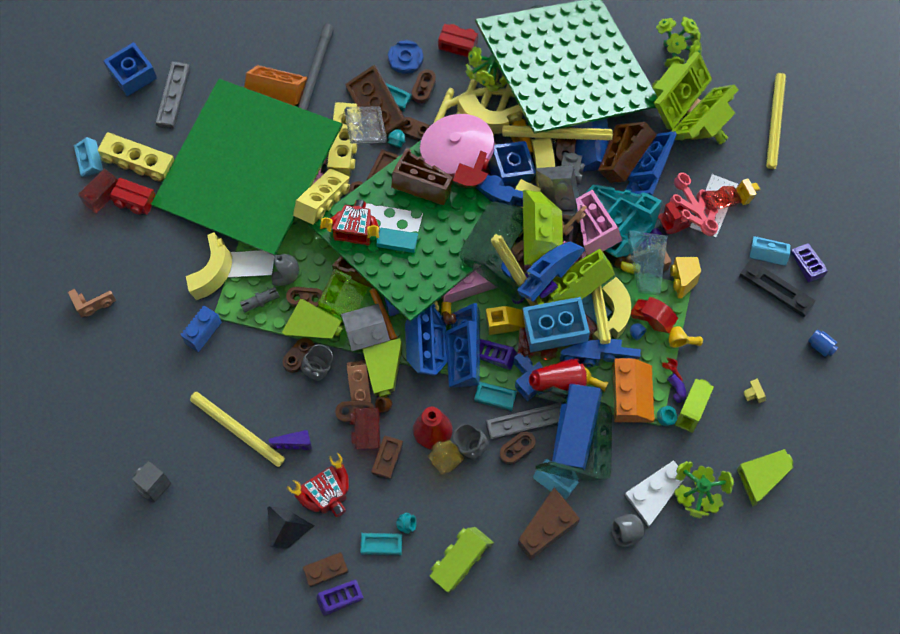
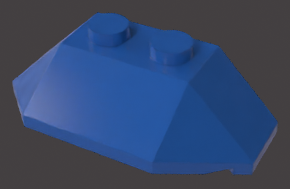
[405,304,447,376]

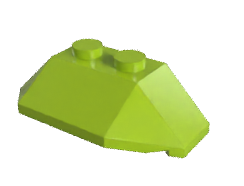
[523,190,563,266]

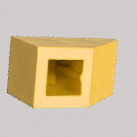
[670,257,701,298]
[486,306,525,335]

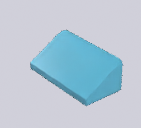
[74,137,103,177]
[750,236,790,266]
[533,459,579,500]

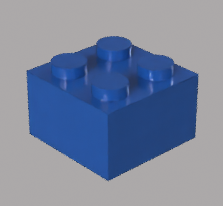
[103,42,157,96]
[488,141,536,187]

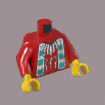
[320,199,380,245]
[287,453,349,517]

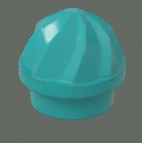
[388,130,405,148]
[396,513,417,533]

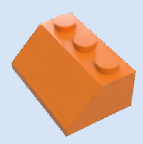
[244,65,308,106]
[612,358,654,422]

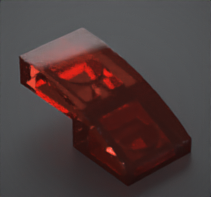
[701,186,742,210]

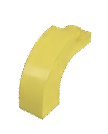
[457,93,523,134]
[530,138,555,188]
[186,233,232,300]
[592,277,631,340]

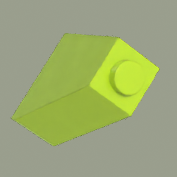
[282,299,344,338]
[362,338,403,397]
[675,379,714,433]
[737,449,793,506]

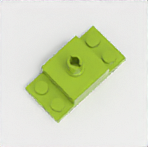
[652,52,712,130]
[671,84,738,144]

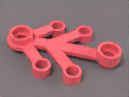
[670,173,718,236]

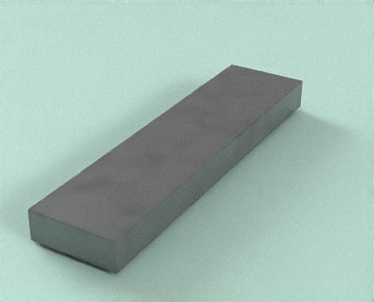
[155,62,190,128]
[486,402,563,441]

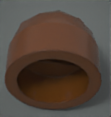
[375,397,393,413]

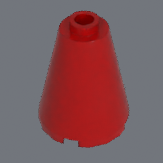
[529,359,587,397]
[413,407,452,449]

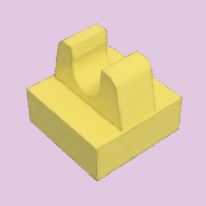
[743,378,766,403]

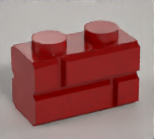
[438,24,478,57]
[110,178,156,215]

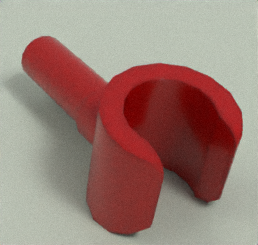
[662,357,683,381]

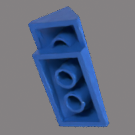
[571,118,610,171]
[625,131,677,196]
[446,303,480,388]
[552,384,602,472]

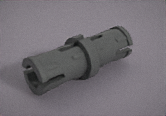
[240,286,280,313]

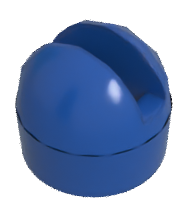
[630,323,647,341]

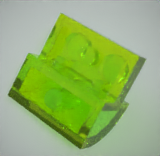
[318,268,368,318]

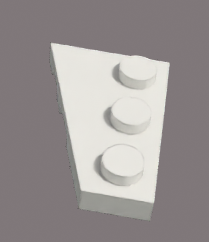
[625,460,685,527]

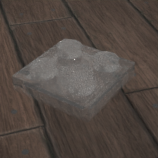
[344,107,387,144]

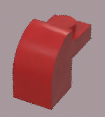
[452,150,489,188]
[658,201,691,234]
[630,297,678,333]

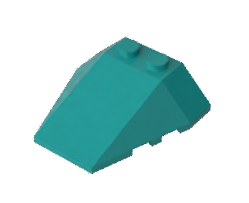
[576,185,663,258]

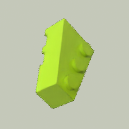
[430,527,494,592]

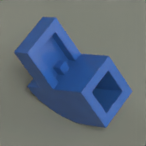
[514,353,542,401]

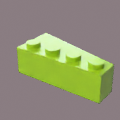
[536,249,615,305]

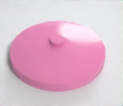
[420,114,495,178]

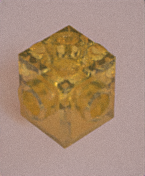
[428,440,464,475]

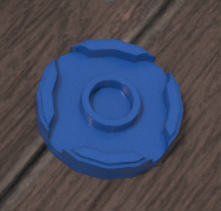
[388,40,423,74]

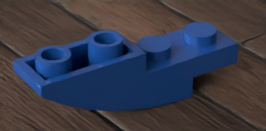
[475,175,523,212]
[517,241,585,301]
[560,339,641,367]

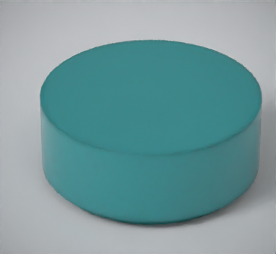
[657,406,677,426]

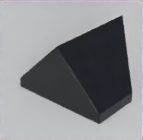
[267,506,315,549]

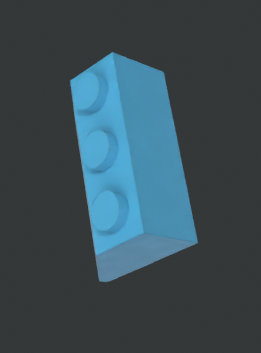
[523,297,590,352]

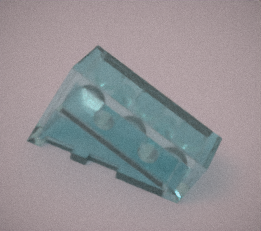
[627,231,668,295]

